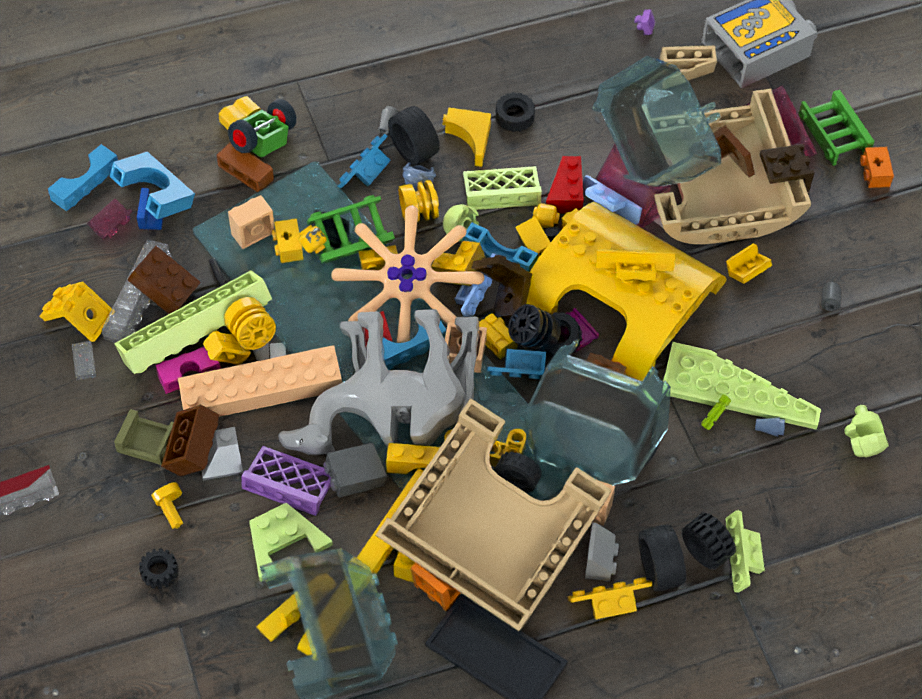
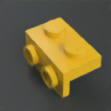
[726,243,772,284]

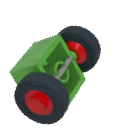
[228,99,297,158]

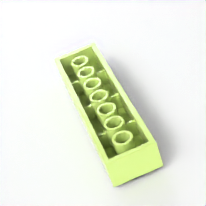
[114,270,272,374]

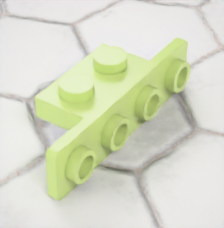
[725,510,765,593]

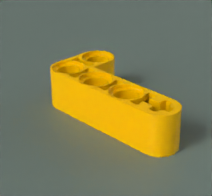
[444,428,526,467]

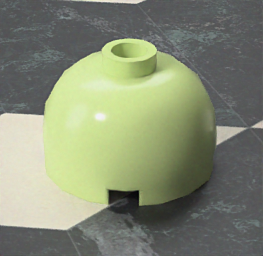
[443,204,479,243]

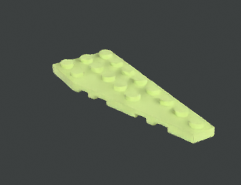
[660,342,821,430]

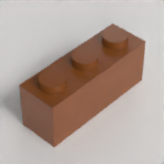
[217,142,274,193]

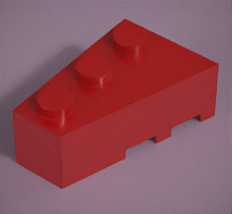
[546,156,584,214]

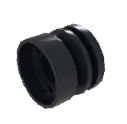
[508,304,561,352]

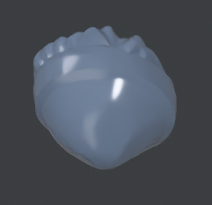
[403,162,436,191]

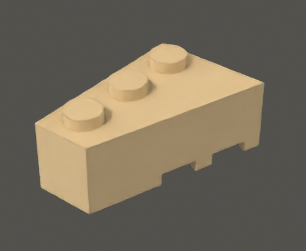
[660,46,717,89]

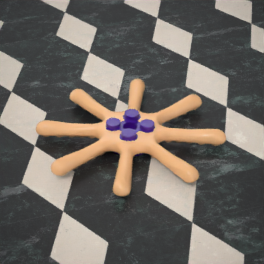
[331,205,484,343]

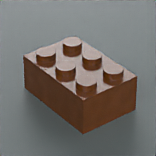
[127,245,201,314]
[161,404,219,477]

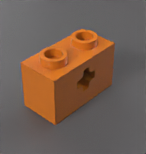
[860,147,894,188]

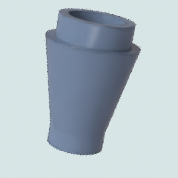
[755,417,785,437]

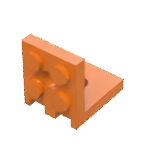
[410,563,461,612]

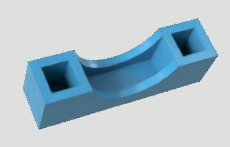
[48,144,118,211]
[462,222,538,272]
[382,321,446,370]

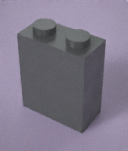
[323,443,387,498]

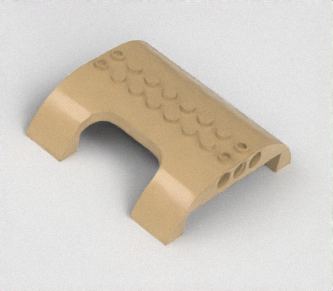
[628,89,811,244]
[376,398,612,631]

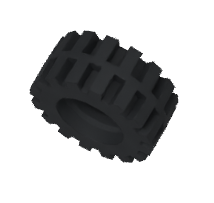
[139,548,178,589]

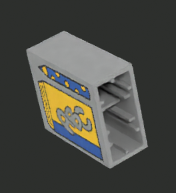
[702,0,817,88]

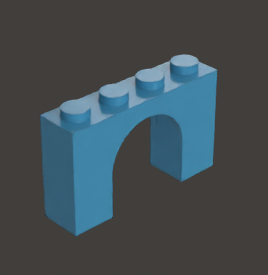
[110,152,195,220]

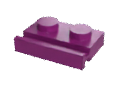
[561,308,599,352]

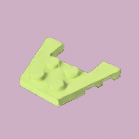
[249,503,333,582]

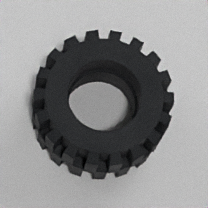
[681,512,736,570]

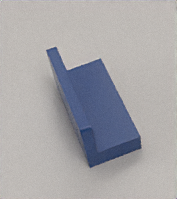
[137,188,163,230]

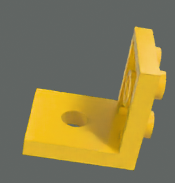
[39,282,116,342]

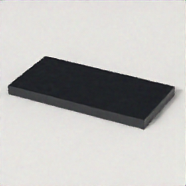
[425,593,568,699]

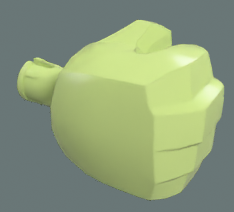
[844,405,889,458]

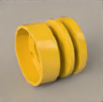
[398,180,439,222]
[224,297,276,350]

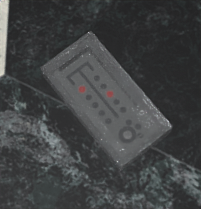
[72,341,96,380]

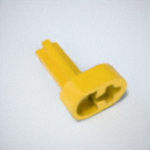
[152,482,183,529]

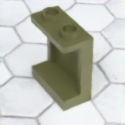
[114,409,174,465]

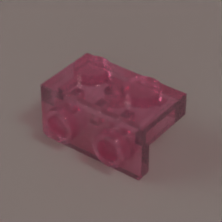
[88,199,133,240]

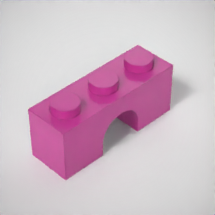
[155,346,221,394]

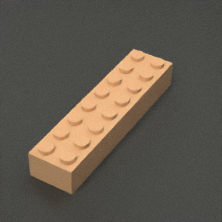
[178,345,342,417]

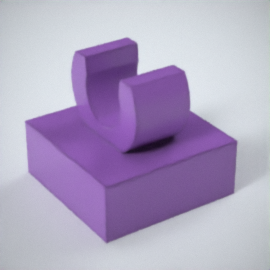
[634,10,655,35]

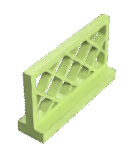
[463,167,542,210]

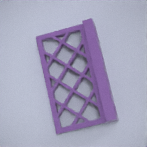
[241,446,331,516]

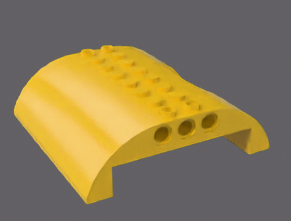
[526,202,727,385]

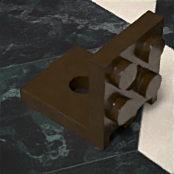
[760,144,815,195]
[472,255,532,320]

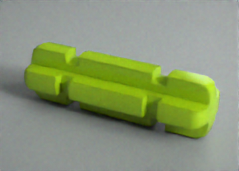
[701,394,731,430]

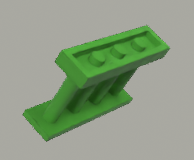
[799,90,875,165]
[307,195,395,264]

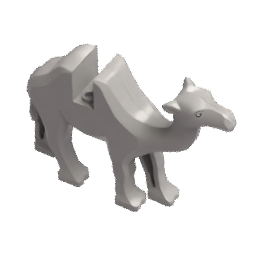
[278,309,479,455]

